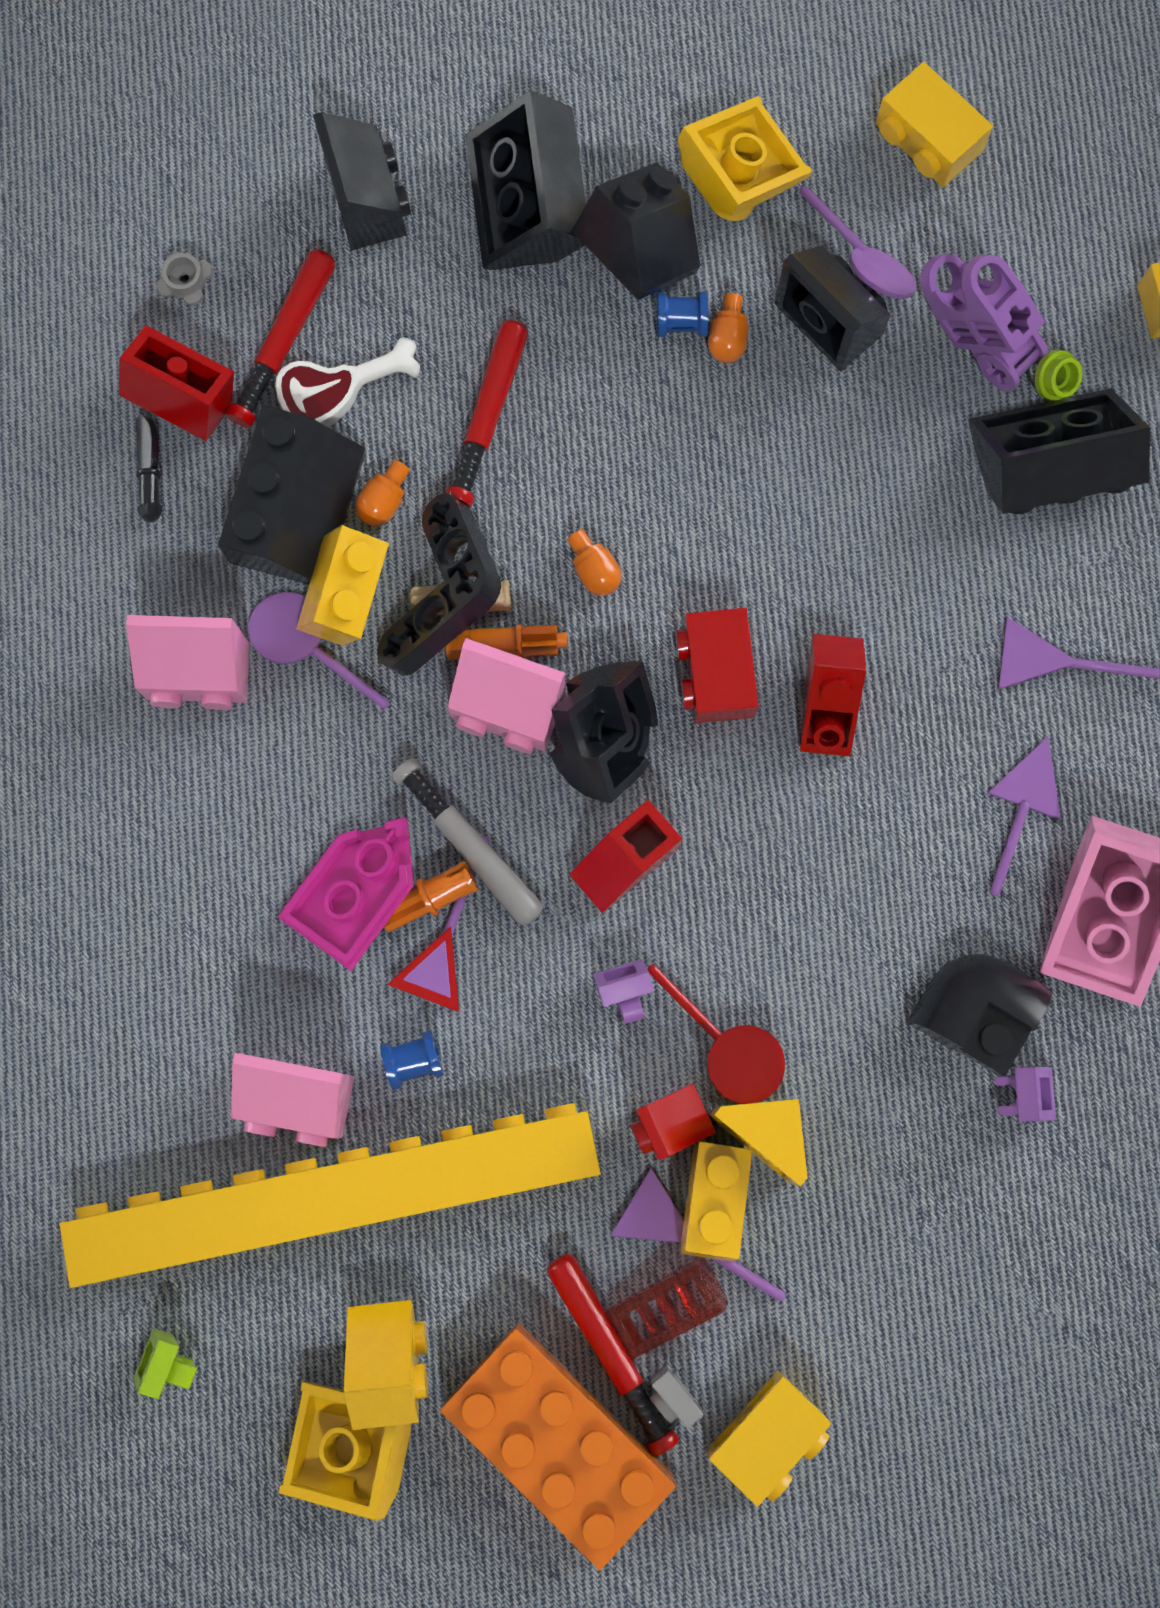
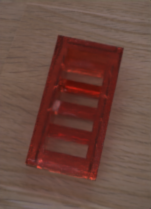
[606,1257,728,1360]

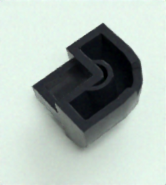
[549,661,659,803]
[906,954,1052,1077]

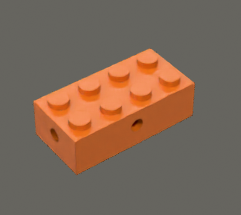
[440,1322,676,1571]

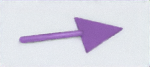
[987,736,1061,896]

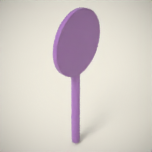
[800,186,916,299]
[248,592,389,709]

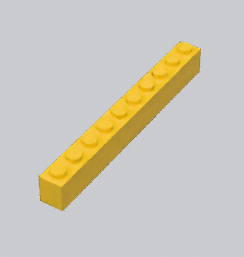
[59,1103,601,1288]

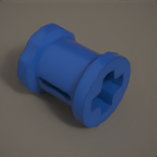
[657,292,708,337]
[380,1030,444,1090]

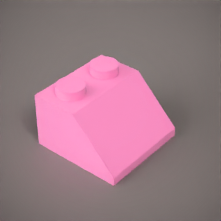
[126,615,251,710]
[447,638,566,754]
[231,1053,355,1147]

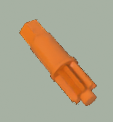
[446,624,568,660]

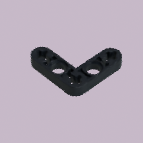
[377,493,501,676]

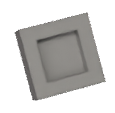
[650,1364,704,1429]

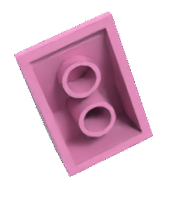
[1039,815,1160,1007]

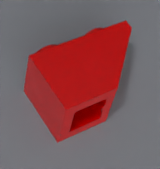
[800,633,866,757]
[569,799,683,914]
[629,1083,716,1161]

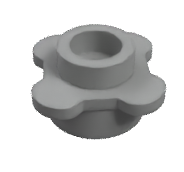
[157,252,213,305]

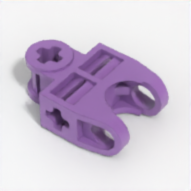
[920,254,1048,392]

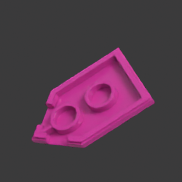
[277,817,414,971]

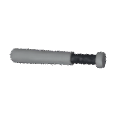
[392,758,543,925]

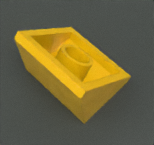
[708,1099,808,1187]

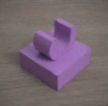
[593,959,654,1024]
[995,1067,1056,1122]

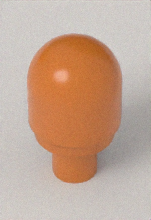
[708,293,749,363]
[355,459,411,526]
[567,529,622,596]

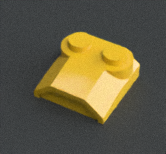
[678,96,813,221]
[278,1381,411,1521]

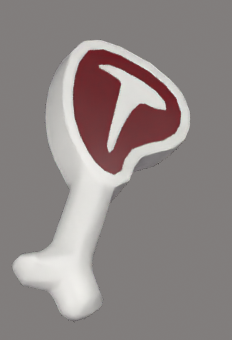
[275,337,420,427]

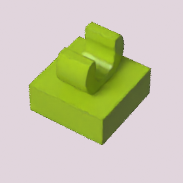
[133,1328,197,1400]

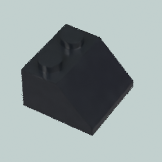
[313,112,411,251]
[572,162,700,300]
[774,245,891,372]

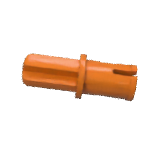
[383,861,479,932]

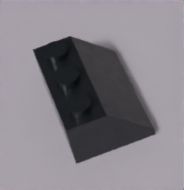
[465,90,586,270]
[969,388,1150,514]
[218,405,366,584]

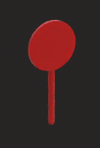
[647,964,785,1104]

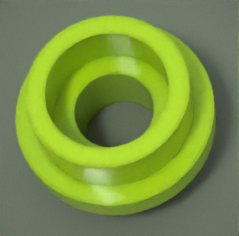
[1035,350,1083,401]

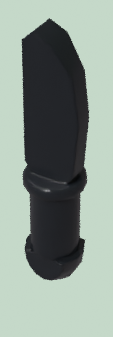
[136,415,162,522]

